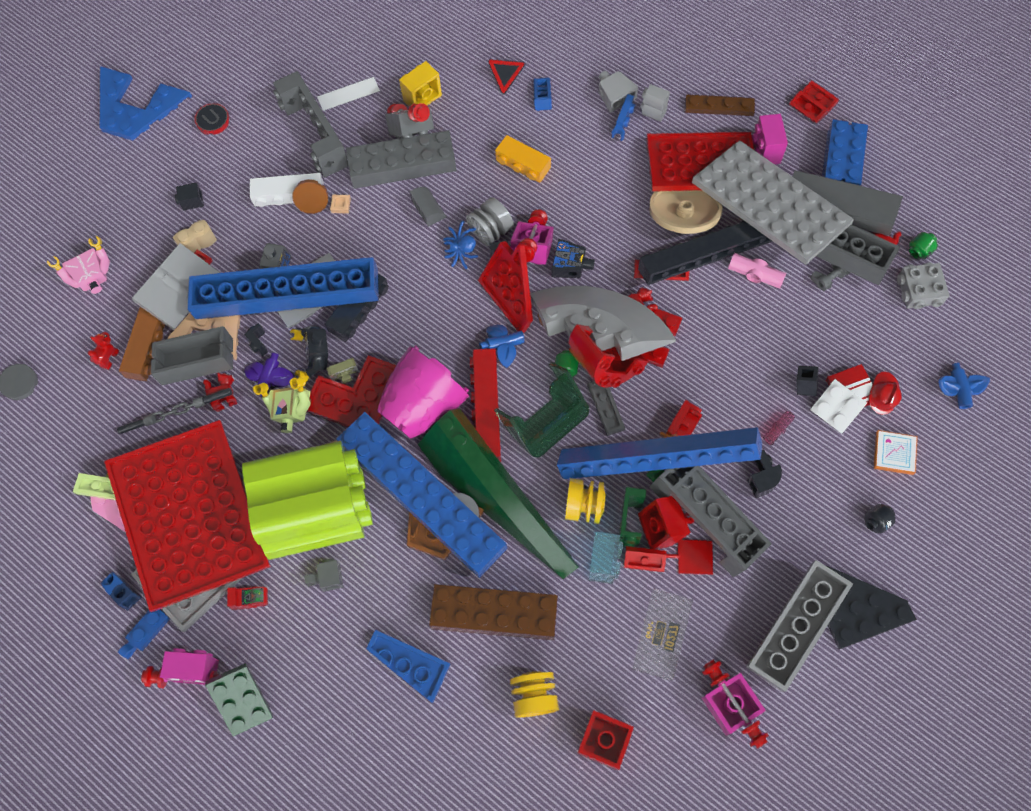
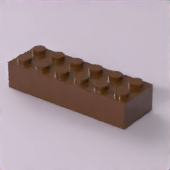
[429,584,558,641]

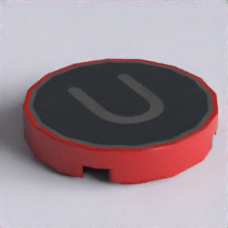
[195,103,230,135]

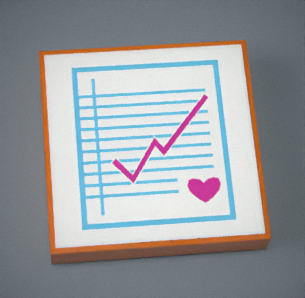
[874,430,917,475]

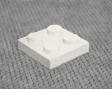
[810,379,867,433]

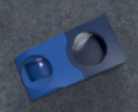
[100,571,142,611]

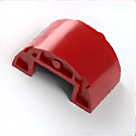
[568,324,649,388]

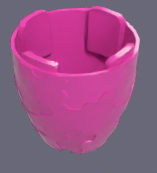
[378,345,469,439]

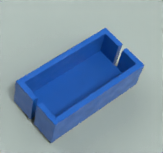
[822,119,868,186]

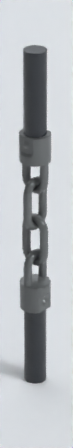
[117,388,232,434]

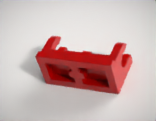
[666,400,702,436]

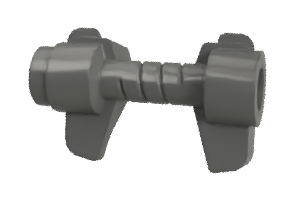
[810,264,851,291]

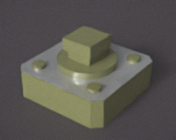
[326,358,359,384]

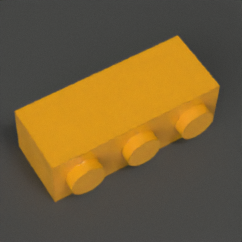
[495,135,551,183]

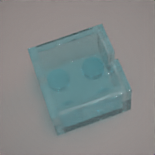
[588,532,623,584]

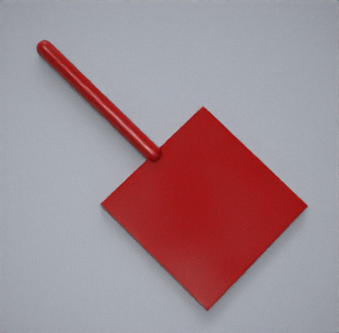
[667,540,713,575]

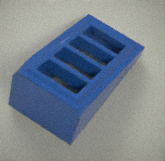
[533,78,552,111]

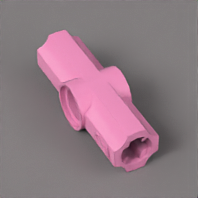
[728,253,787,289]

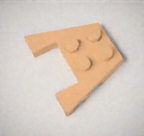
[168,313,240,360]

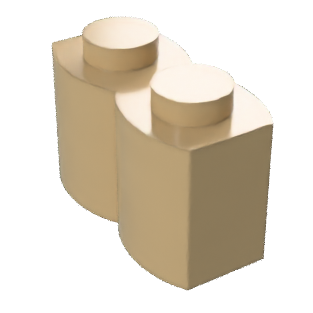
[173,220,217,253]

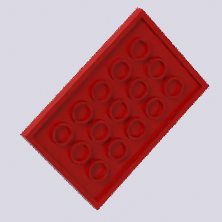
[646,132,754,191]

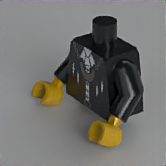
[290,325,328,382]

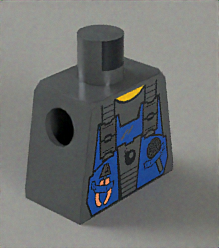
[260,243,291,269]

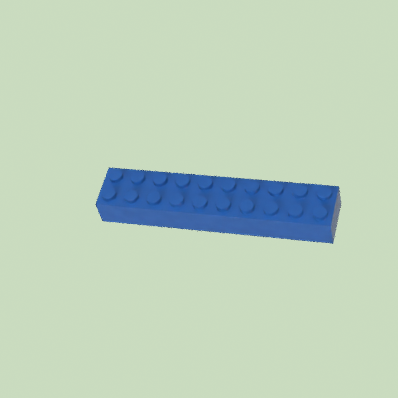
[188,257,379,319]
[336,412,507,578]

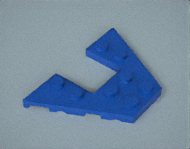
[100,67,192,141]

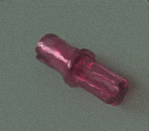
[763,411,795,445]

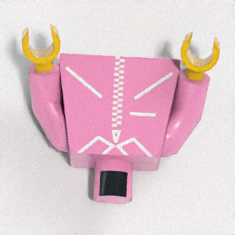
[47,236,110,294]

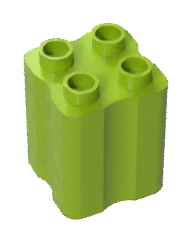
[242,441,373,560]

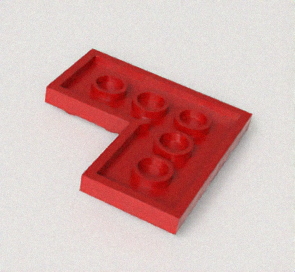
[307,355,396,427]

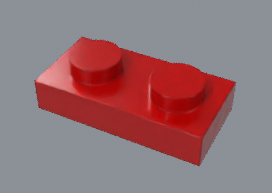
[624,546,667,572]

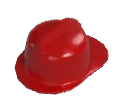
[869,371,902,415]

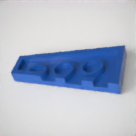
[366,630,451,704]

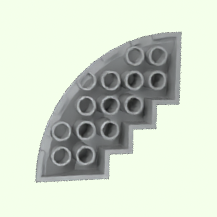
[530,286,676,361]

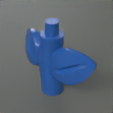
[479,325,525,368]
[938,363,990,409]

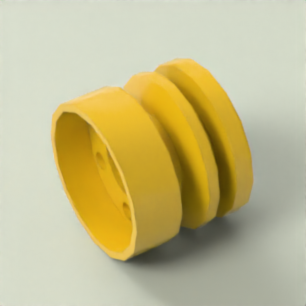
[565,478,606,524]
[510,671,559,718]

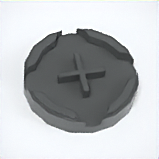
[0,364,38,400]

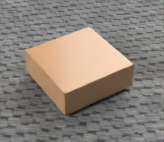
[330,195,351,213]

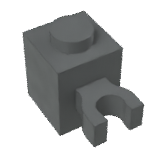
[304,559,344,592]

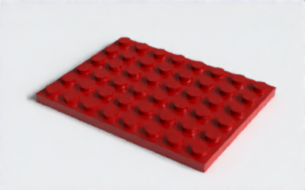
[104,420,271,612]

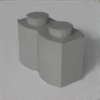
[640,84,670,122]

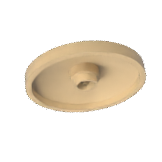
[649,190,722,234]

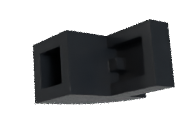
[748,449,782,498]

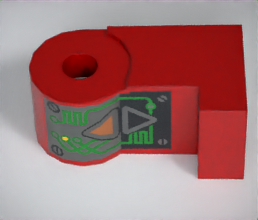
[227,587,268,610]

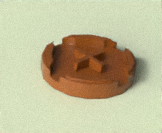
[293,179,328,214]

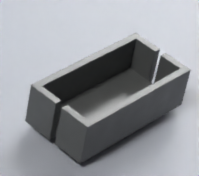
[151,326,233,385]

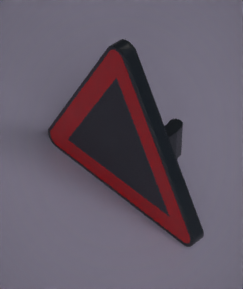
[488,59,525,94]

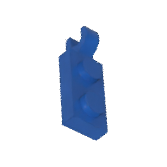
[611,94,636,141]
[118,609,170,659]

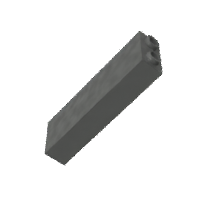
[792,170,903,236]

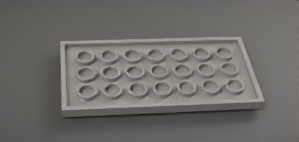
[692,140,854,265]

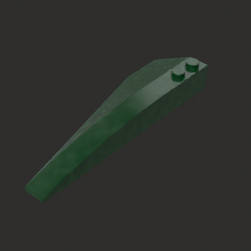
[418,408,579,579]

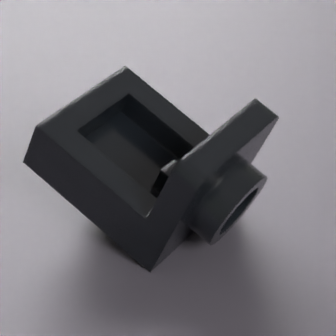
[244,323,268,357]

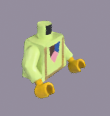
[253,377,311,433]

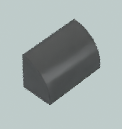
[410,187,447,227]

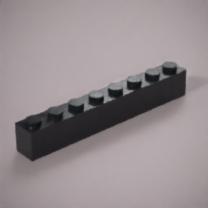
[638,221,773,285]

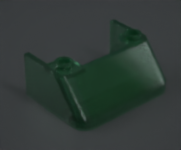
[494,362,589,458]

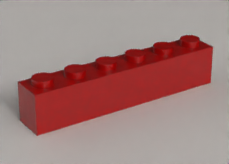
[470,348,501,462]

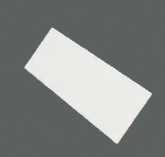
[317,77,380,111]

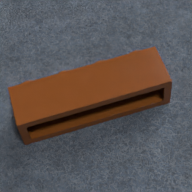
[119,306,166,382]

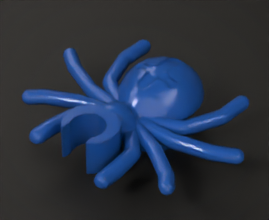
[443,220,478,269]

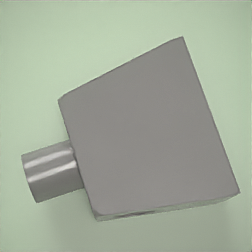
[599,71,638,113]

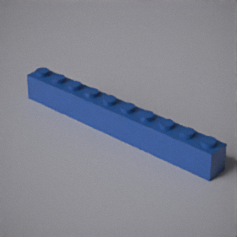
[557,427,762,479]

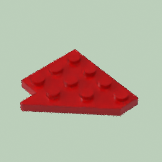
[478,241,533,333]

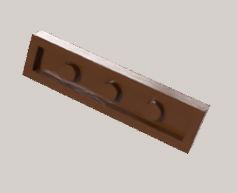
[685,94,755,116]

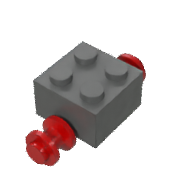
[385,103,434,138]

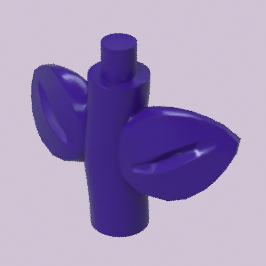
[244,353,295,397]

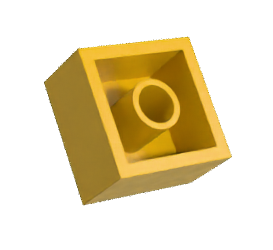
[399,61,442,107]

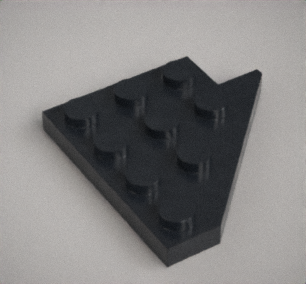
[826,566,917,650]

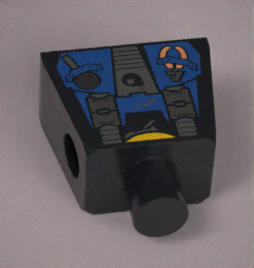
[551,238,595,278]

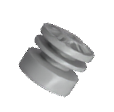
[466,197,514,246]

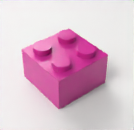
[752,114,788,164]

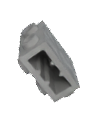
[897,262,950,309]

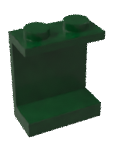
[618,487,646,548]

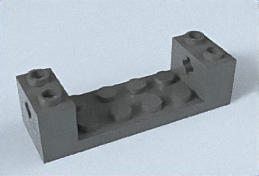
[273,71,348,178]
[649,466,772,577]

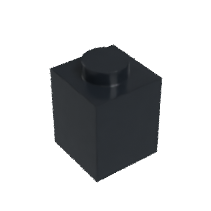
[174,182,204,211]
[796,365,819,396]

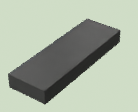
[587,381,625,436]

